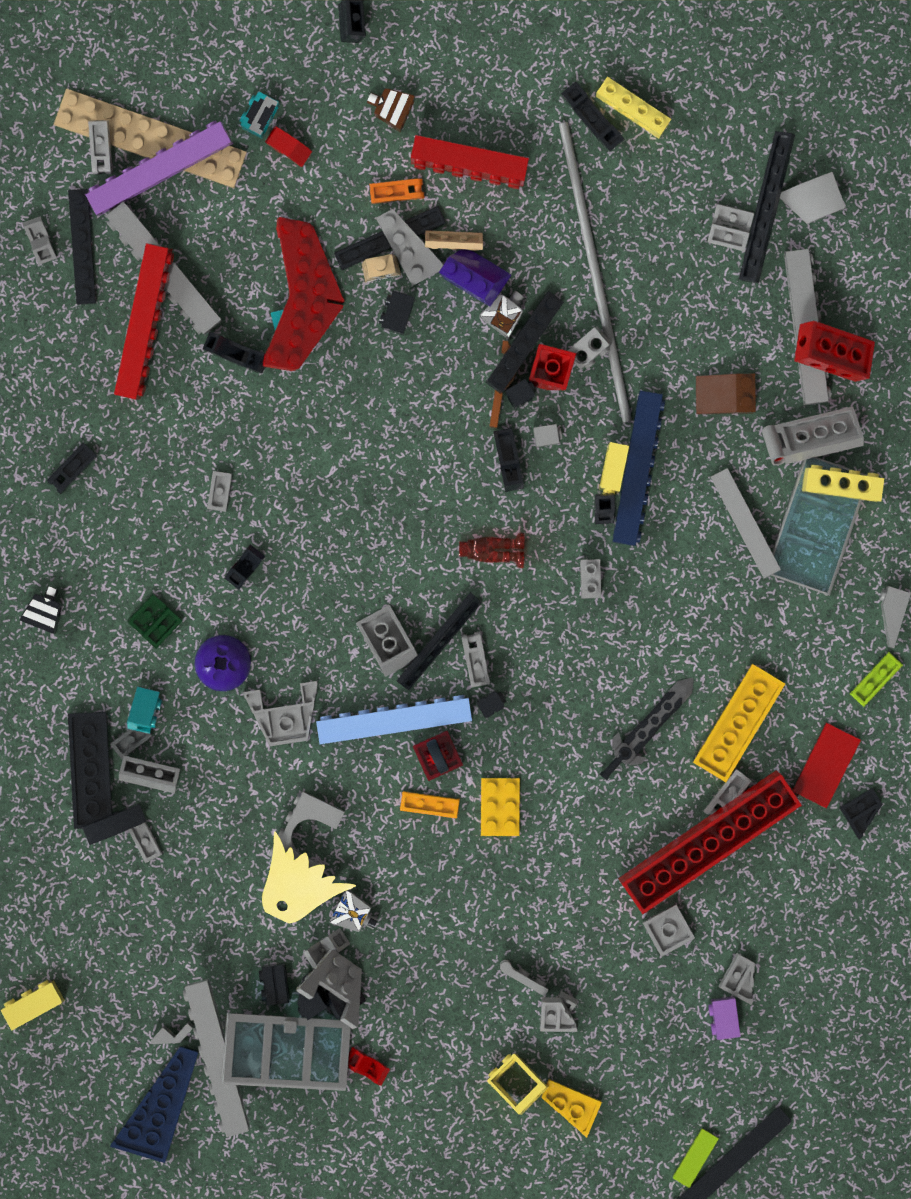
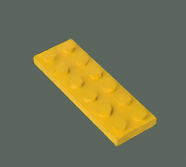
[693,664,785,782]

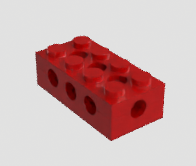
[794,320,875,382]

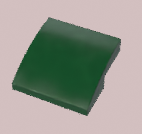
[127,594,182,649]

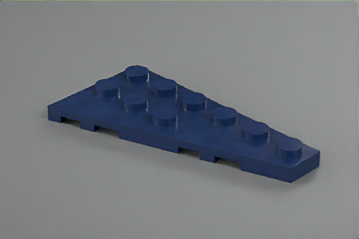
[110,1046,199,1163]

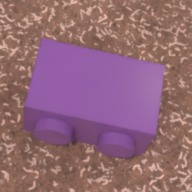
[708,996,740,1040]

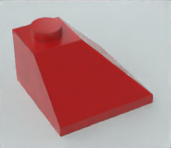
[529,344,576,390]

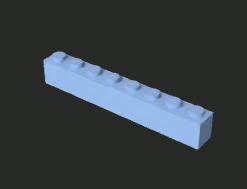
[316,695,472,744]

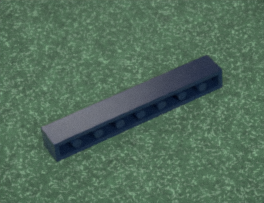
[612,390,665,546]

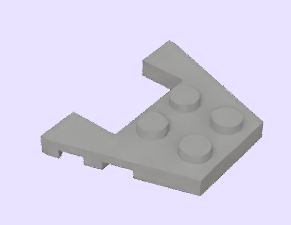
[243,681,318,746]
[296,950,362,1029]

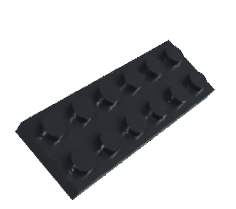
[68,711,112,829]

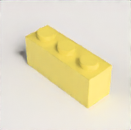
[1,980,65,1031]

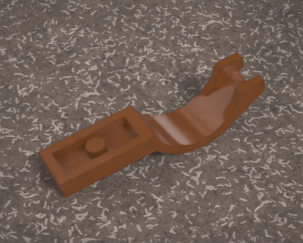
[489,341,516,428]

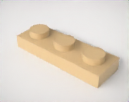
[425,230,483,251]

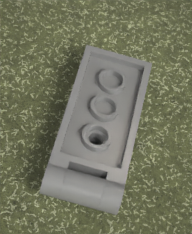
[762,406,864,465]

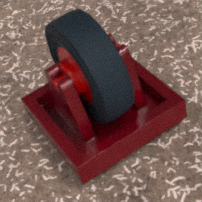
[413,730,463,781]

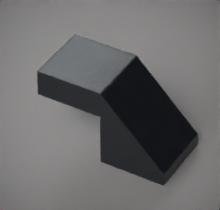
[594,493,615,524]
[225,544,265,590]

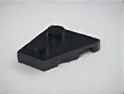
[839,788,883,839]

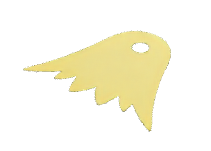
[262,832,356,923]

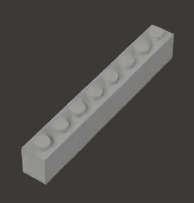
[106,201,223,336]
[784,249,831,405]
[183,978,250,1137]

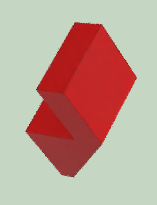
[265,126,312,167]
[348,1047,390,1086]

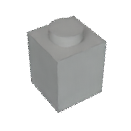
[533,424,562,448]

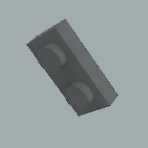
[110,729,153,759]

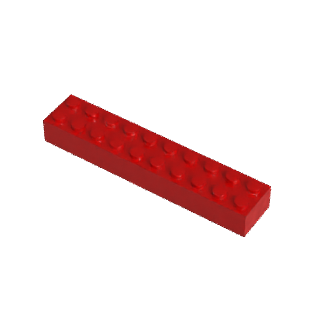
[618,770,802,914]

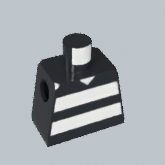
[20,586,62,634]

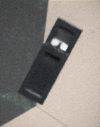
[493,428,524,492]
[82,804,147,845]

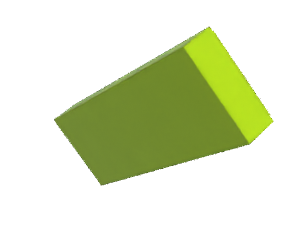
[850,652,903,707]
[672,1128,719,1188]

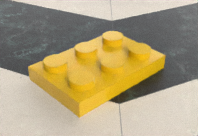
[481,778,520,836]

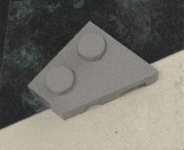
[718,953,755,1005]
[540,997,577,1032]

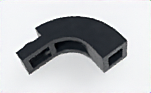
[203,332,266,373]

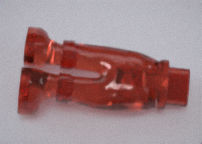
[459,532,525,568]

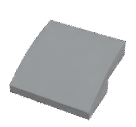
[707,203,754,252]

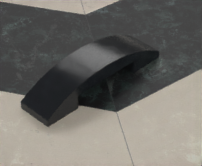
[561,82,625,152]

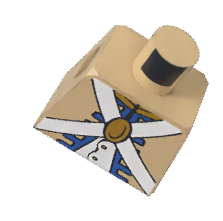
[362,254,401,283]

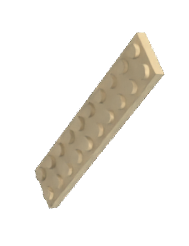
[54,89,247,188]

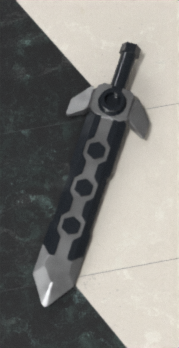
[600,678,694,781]

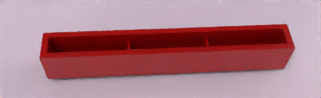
[114,243,174,400]

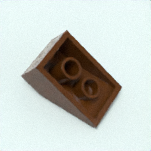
[696,374,756,414]

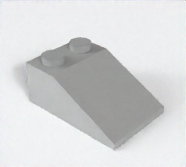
[356,605,417,677]

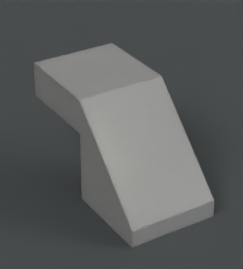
[23,216,57,265]
[303,928,350,969]
[150,1021,194,1044]

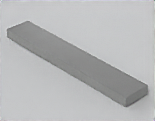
[711,468,781,579]

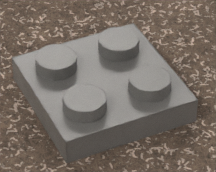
[642,904,695,957]

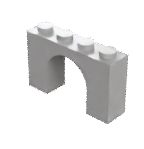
[268,791,345,868]

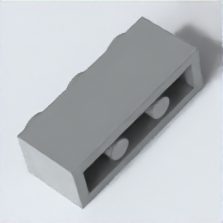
[119,756,180,793]

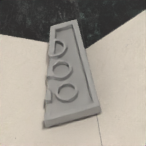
[376,209,443,286]

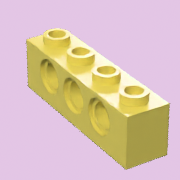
[596,77,671,139]
[802,465,884,502]

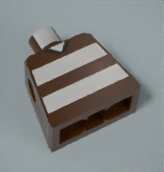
[367,88,415,132]

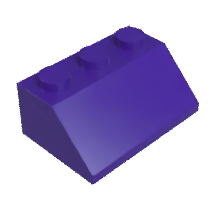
[439,249,511,307]

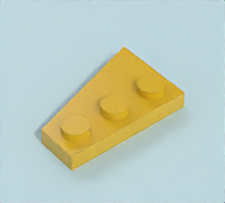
[541,1079,602,1138]

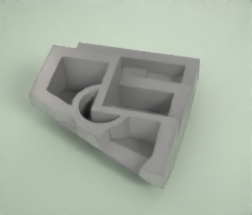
[780,172,846,224]

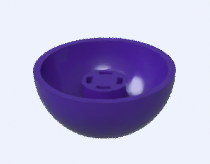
[194,635,251,691]

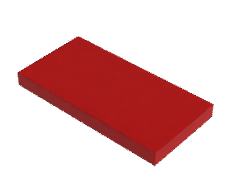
[792,723,861,809]

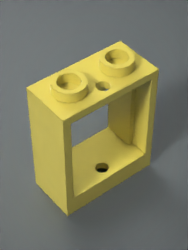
[599,442,629,495]
[487,1053,549,1115]

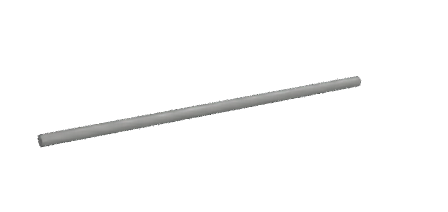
[559,122,632,423]

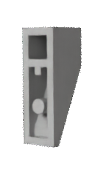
[879,586,911,648]

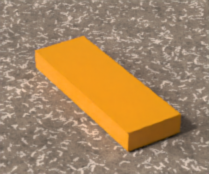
[400,791,460,818]

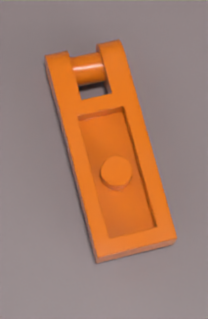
[369,179,425,204]

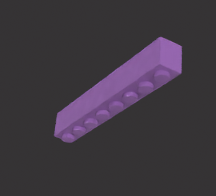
[85,121,233,216]

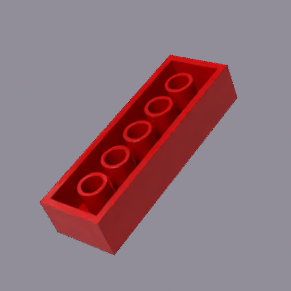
[411,135,529,189]

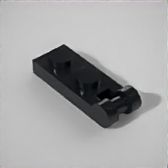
[47,442,98,494]

